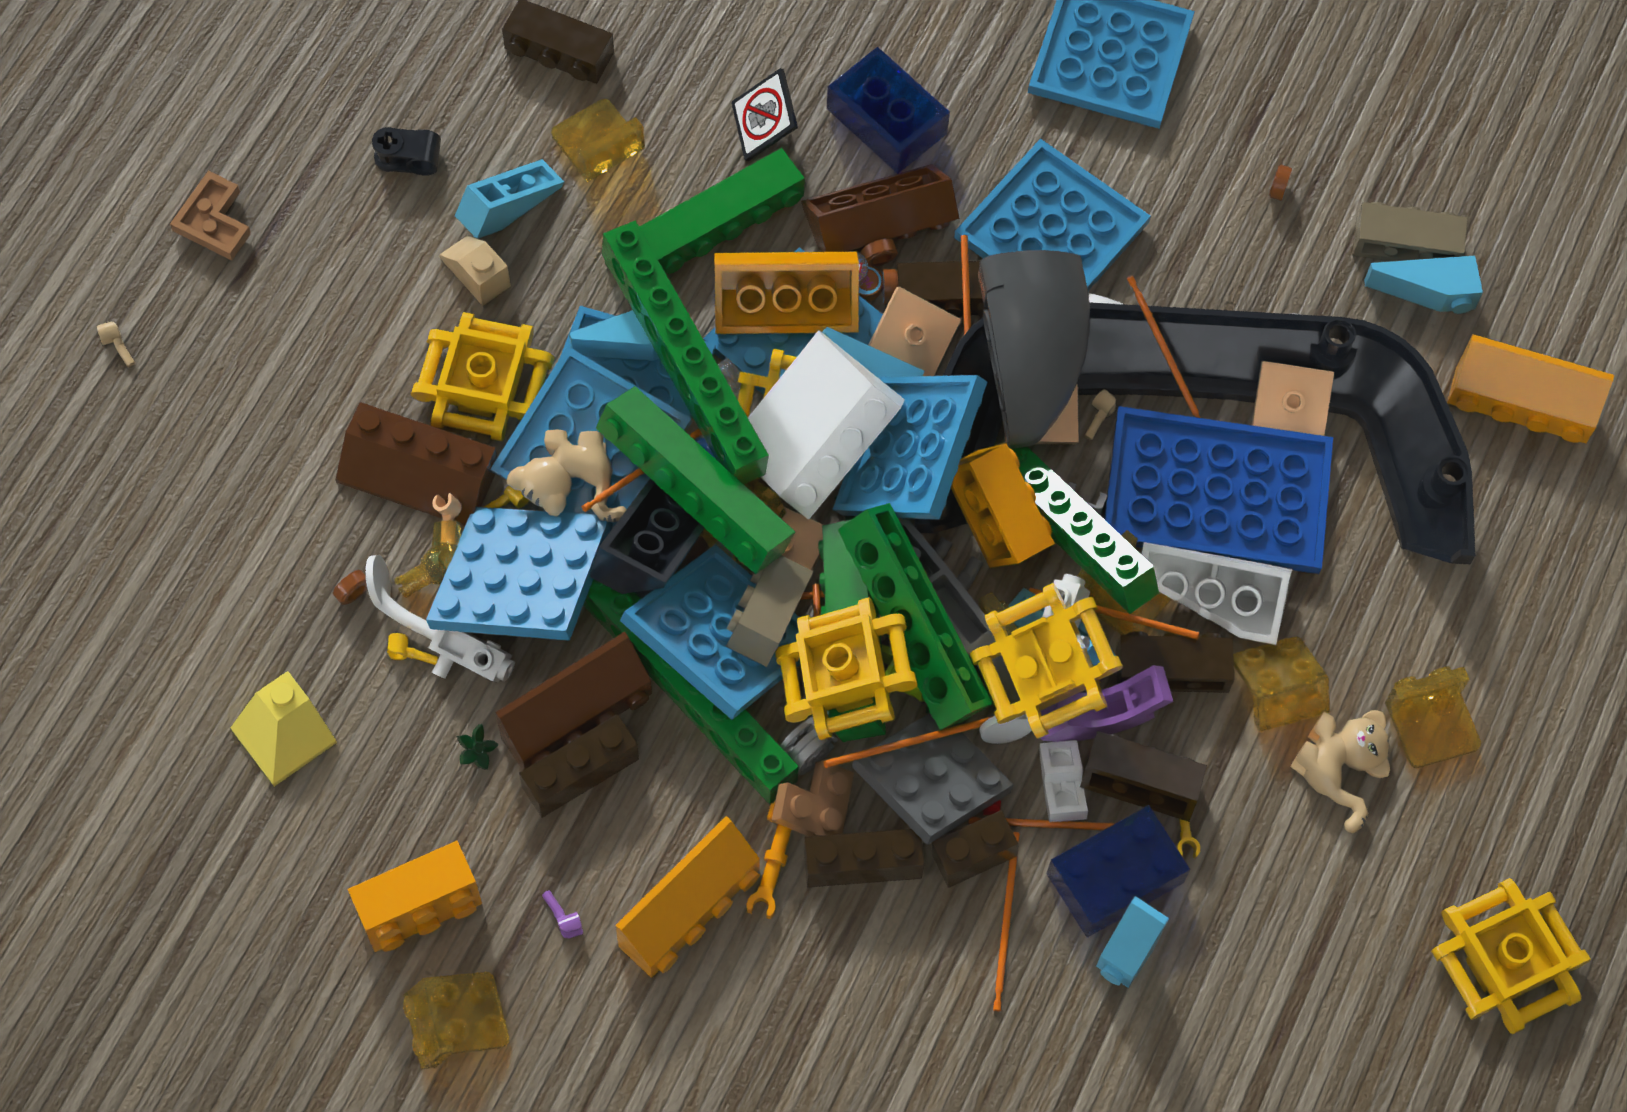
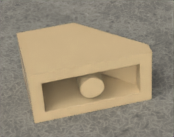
[439,235,511,306]

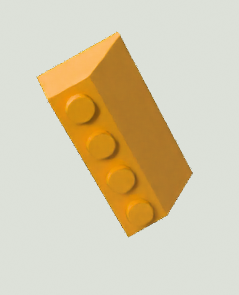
[714,252,859,334]
[1447,334,1614,444]
[616,816,760,978]

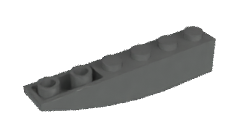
[899,518,1020,704]

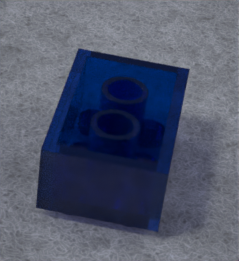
[826,47,950,174]
[1046,805,1191,938]

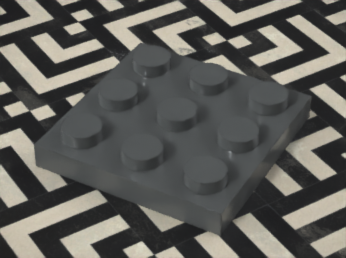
[852,713,1014,845]

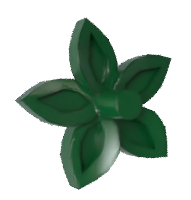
[456,724,499,770]

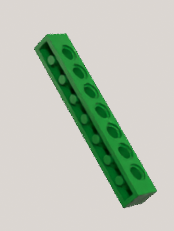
[602,220,769,484]
[583,579,799,805]

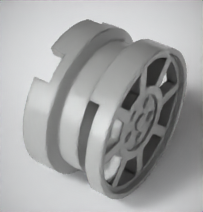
[780,717,838,775]

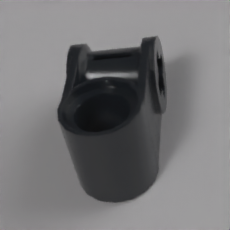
[372,127,441,176]

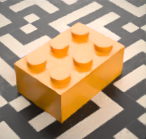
[951,443,1055,568]
[348,841,482,952]

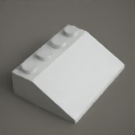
[748,330,905,520]

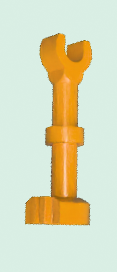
[746,801,792,919]

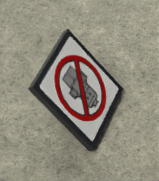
[731,68,798,161]

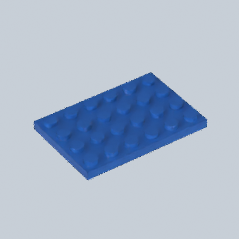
[1104,406,1333,574]

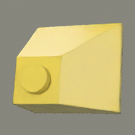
[230,671,337,787]

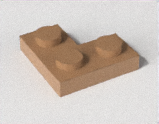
[170,170,251,260]
[771,760,854,837]

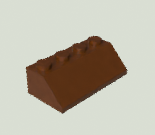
[801,164,960,252]
[335,402,497,526]
[495,632,652,770]

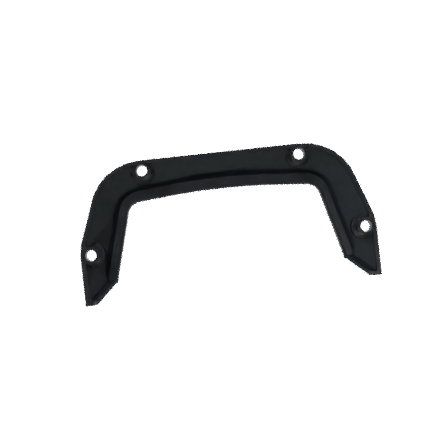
[914,302,1476,565]

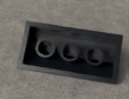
[589,478,705,594]

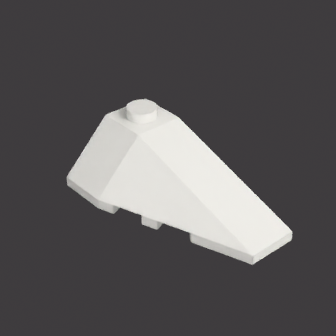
[1141,542,1292,645]

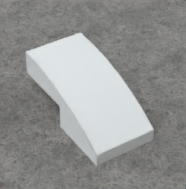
[1039,740,1088,822]

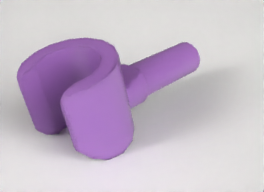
[542,890,583,939]

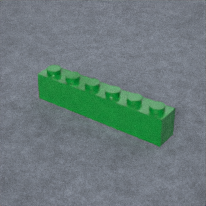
[605,148,805,274]
[596,386,795,575]
[818,519,886,742]

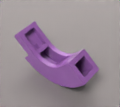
[1040,665,1173,742]

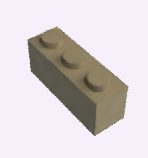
[1353,202,1467,261]
[726,556,813,667]

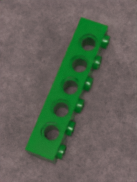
[1012,447,1160,614]
[837,503,993,730]

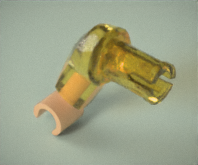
[394,493,462,598]

